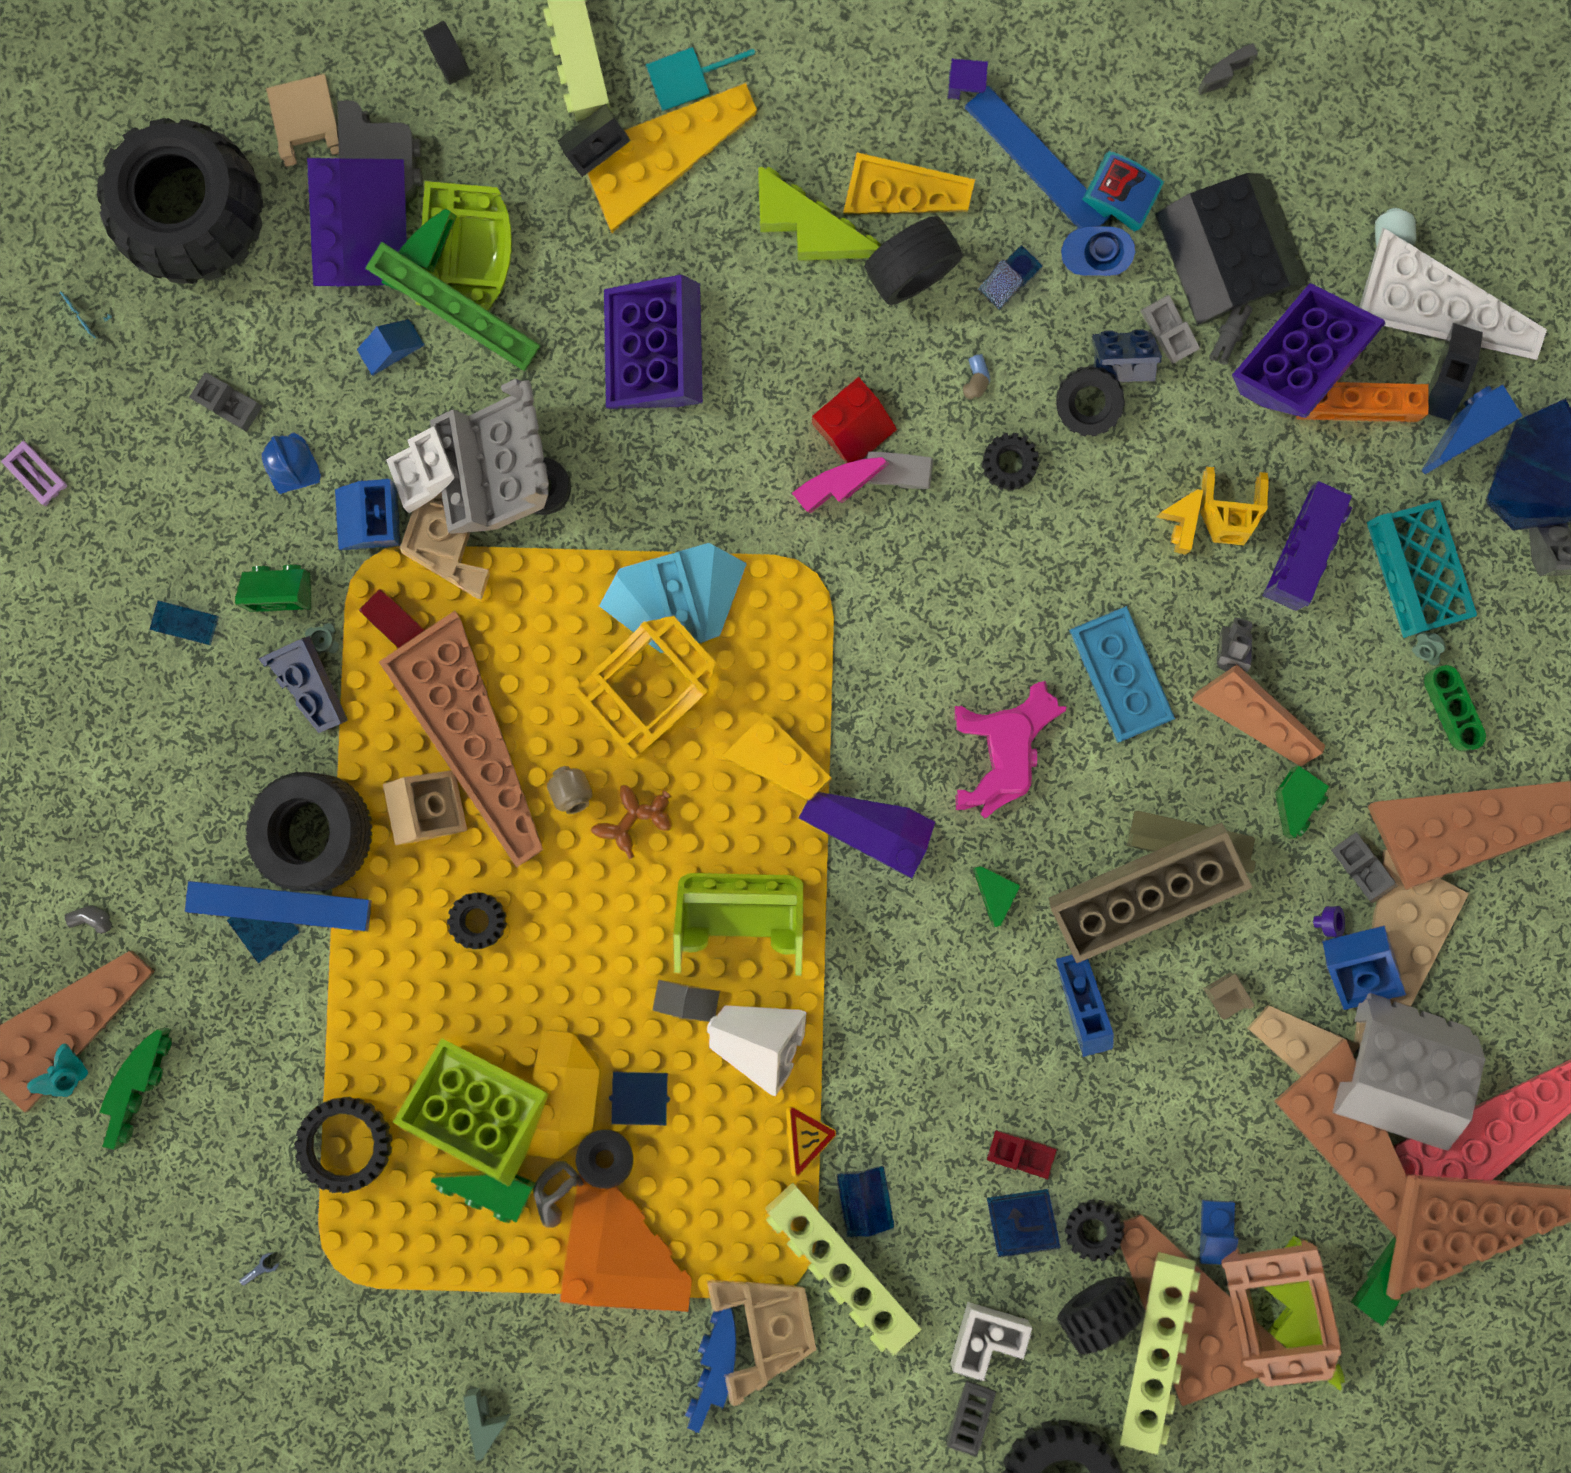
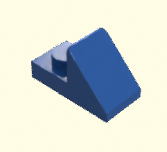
[1199,1200,1239,1265]

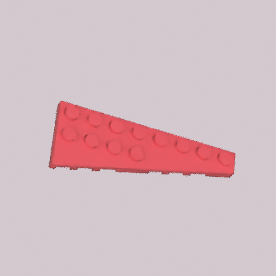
[1393,1059,1571,1180]

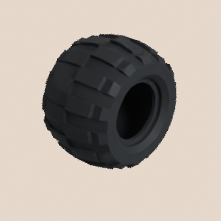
[97,118,263,284]

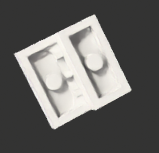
[386,426,455,513]

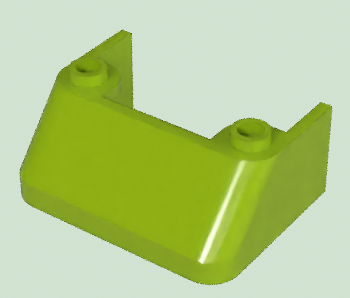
[674,873,803,976]

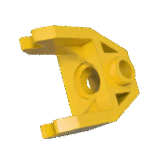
[1200,467,1269,545]

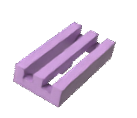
[1,441,68,507]

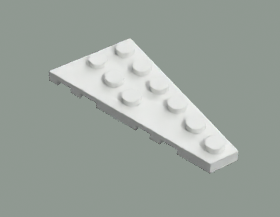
[1359,228,1547,360]

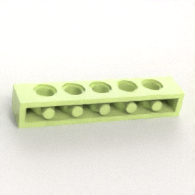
[765,1183,921,1356]
[1120,1252,1200,1455]

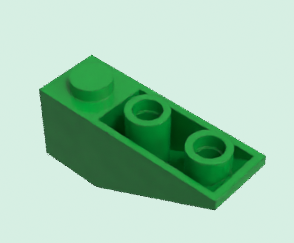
[430,1171,536,1223]

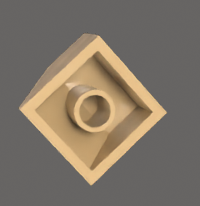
[383,771,467,845]

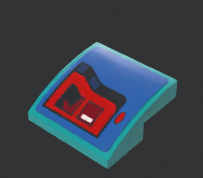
[1082,151,1164,232]

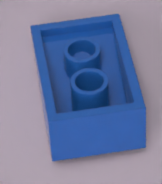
[1422,384,1522,475]

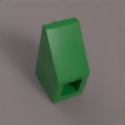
[1275,766,1330,839]

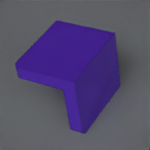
[947,59,988,99]

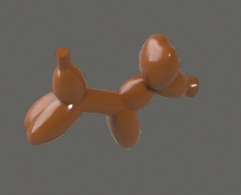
[591,785,672,859]

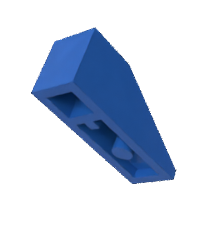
[1056,955,1114,1057]

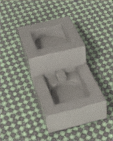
[1140,295,1200,363]
[867,452,933,489]

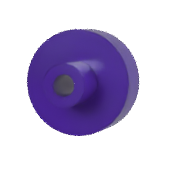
[1313,906,1345,937]

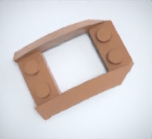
[1222,1240,1341,1387]

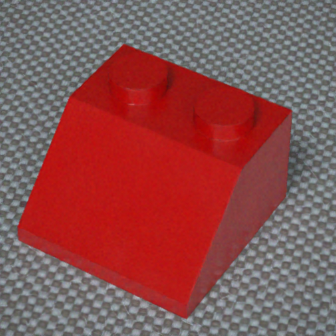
[812,376,897,463]

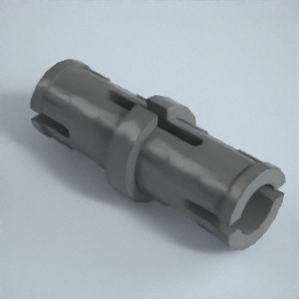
[1209,304,1253,365]

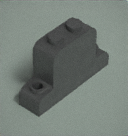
[338,100,423,203]

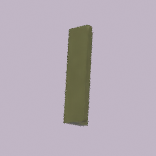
[1127,811,1256,874]

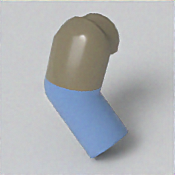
[963,354,990,400]

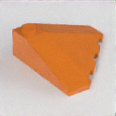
[560,1173,692,1312]

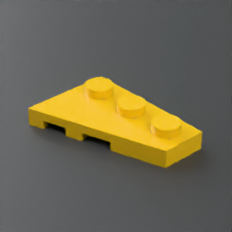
[722,713,832,801]

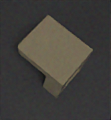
[1203,972,1255,1020]

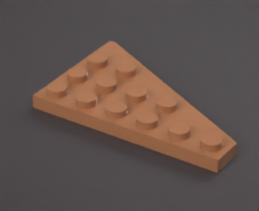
[1386,1175,1571,1300]

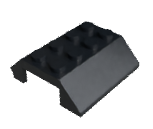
[1155,173,1309,326]

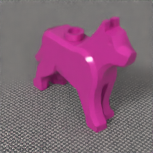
[954,681,1066,819]

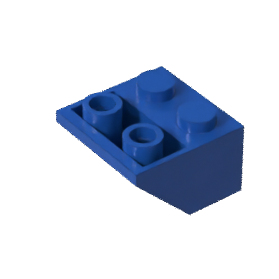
[335,479,401,550]

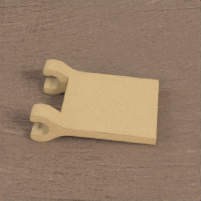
[266,74,339,167]

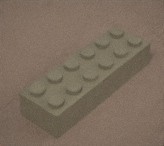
[1049,822,1252,963]

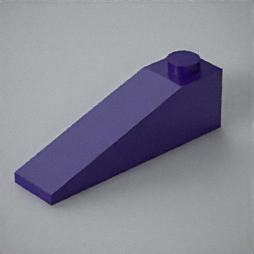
[798,792,935,878]

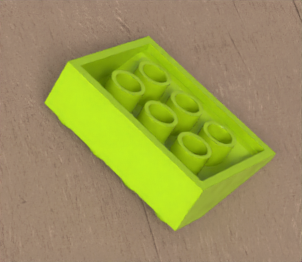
[393,1038,548,1186]

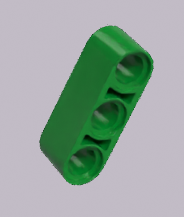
[1424,665,1486,752]

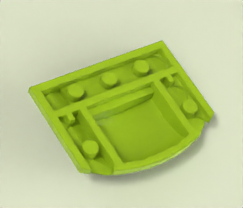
[416,181,512,311]

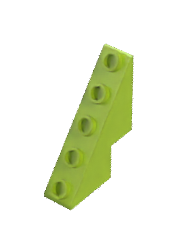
[758,167,881,261]
[1263,1236,1345,1392]

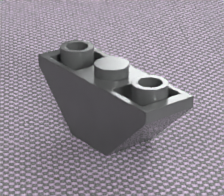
[1528,508,1571,576]

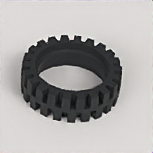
[294,1097,392,1193]

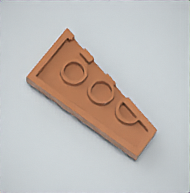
[1192,664,1326,766]

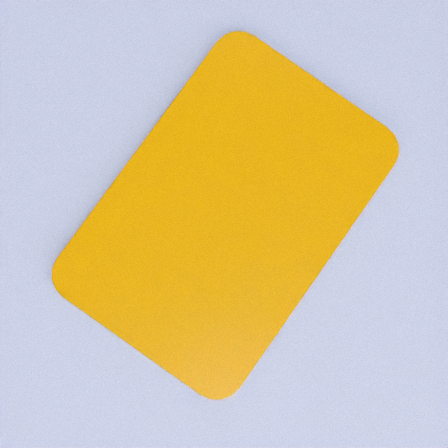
[318,546,834,1298]

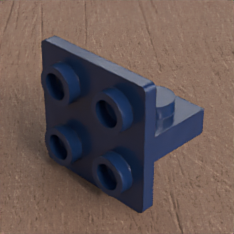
[1092,329,1162,382]

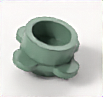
[305,624,339,656]
[1412,632,1446,666]

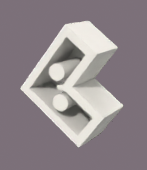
[950,1302,1032,1381]

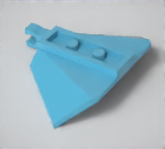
[599,543,747,653]

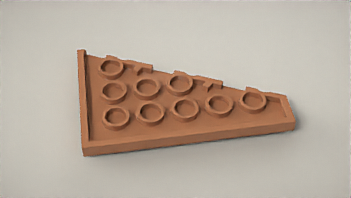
[1120,1214,1286,1406]

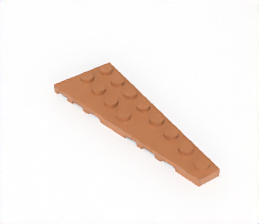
[379,611,544,867]

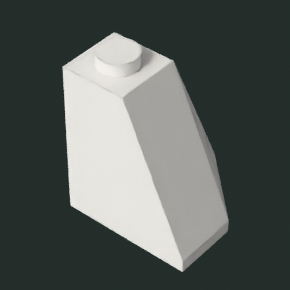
[707,1006,806,1096]

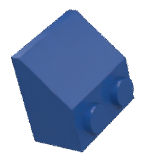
[1322,925,1406,1010]

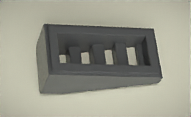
[946,1380,996,1457]

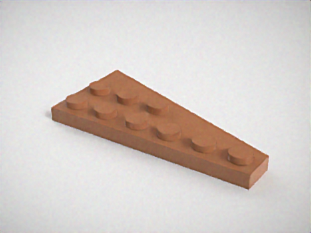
[0,951,155,1113]
[1274,1039,1407,1238]

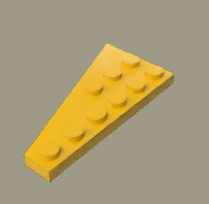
[588,83,757,234]

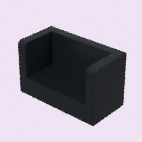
[557,104,631,177]

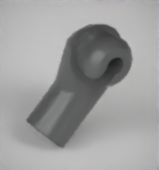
[65,905,112,934]

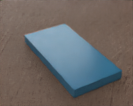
[1069,606,1175,743]

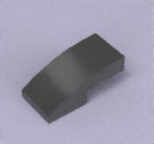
[1198,43,1258,95]
[189,372,262,432]
[1331,832,1398,903]

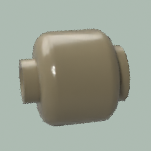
[547,766,593,814]

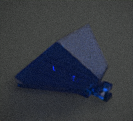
[1486,398,1571,531]

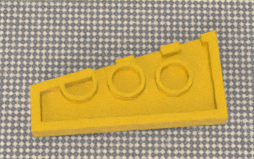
[843,152,975,214]

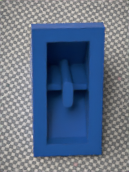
[357,319,425,376]

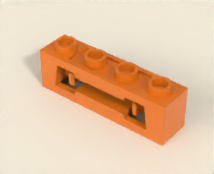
[1296,382,1428,422]

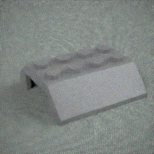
[430,379,549,534]
[1332,993,1485,1151]

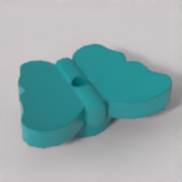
[27,1043,88,1097]

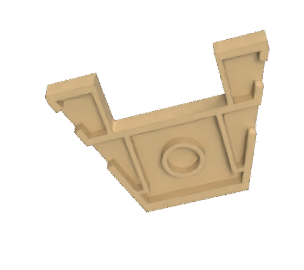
[400,493,490,599]
[707,1280,816,1406]

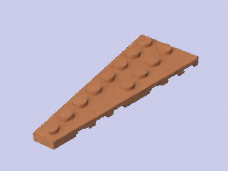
[1368,781,1571,890]

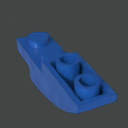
[685,1307,736,1433]

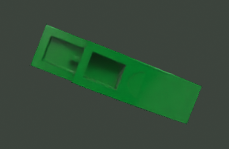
[99,1027,172,1150]

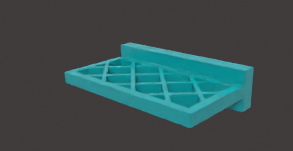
[1366,500,1477,638]

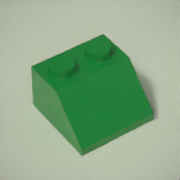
[235,564,312,612]

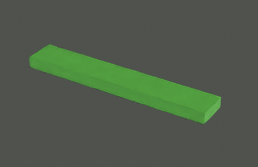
[365,242,541,372]

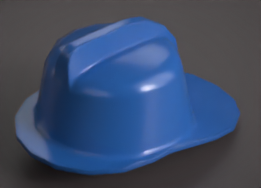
[1061,226,1135,276]
[261,432,321,494]

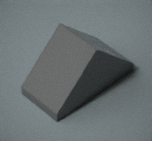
[653,979,720,1022]

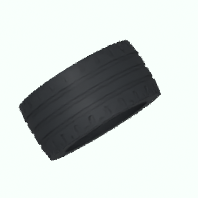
[864,216,963,305]

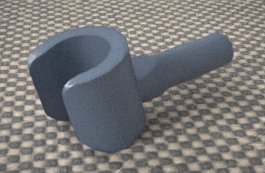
[239,1252,280,1286]

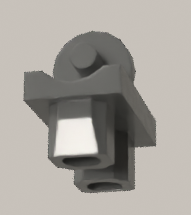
[1217,617,1252,672]

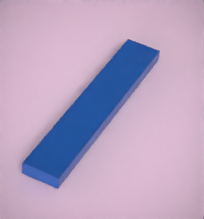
[965,85,1111,228]
[184,881,372,931]

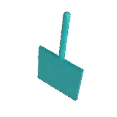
[645,47,756,111]

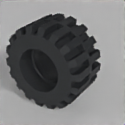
[1057,1276,1146,1355]

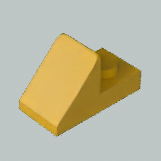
[1156,489,1203,555]

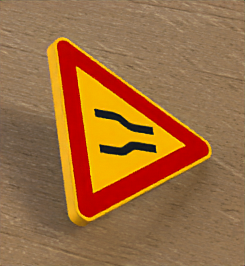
[786,1106,836,1177]

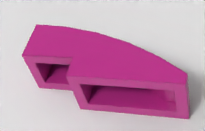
[792,457,889,513]

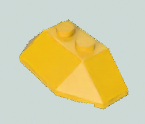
[527,1029,600,1159]

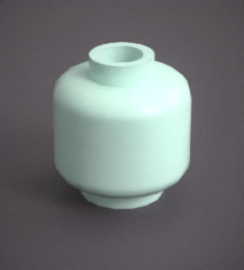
[1375,208,1416,246]

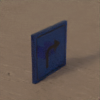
[987,1189,1061,1258]

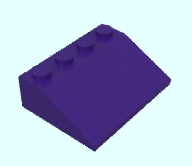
[307,158,407,286]
[604,274,703,409]
[1232,283,1386,418]

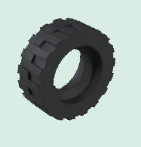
[1056,366,1125,437]

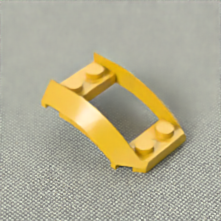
[572,616,716,760]

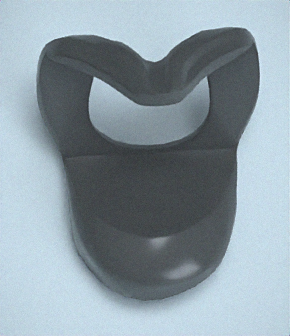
[533,1161,584,1228]

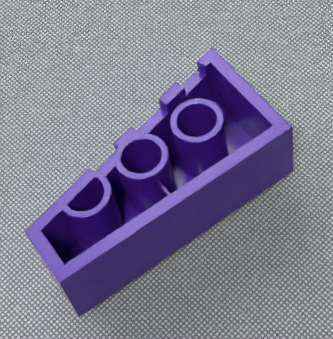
[1262,481,1352,611]

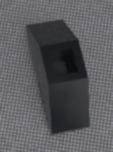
[1428,323,1483,421]

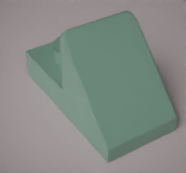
[463,1388,511,1461]

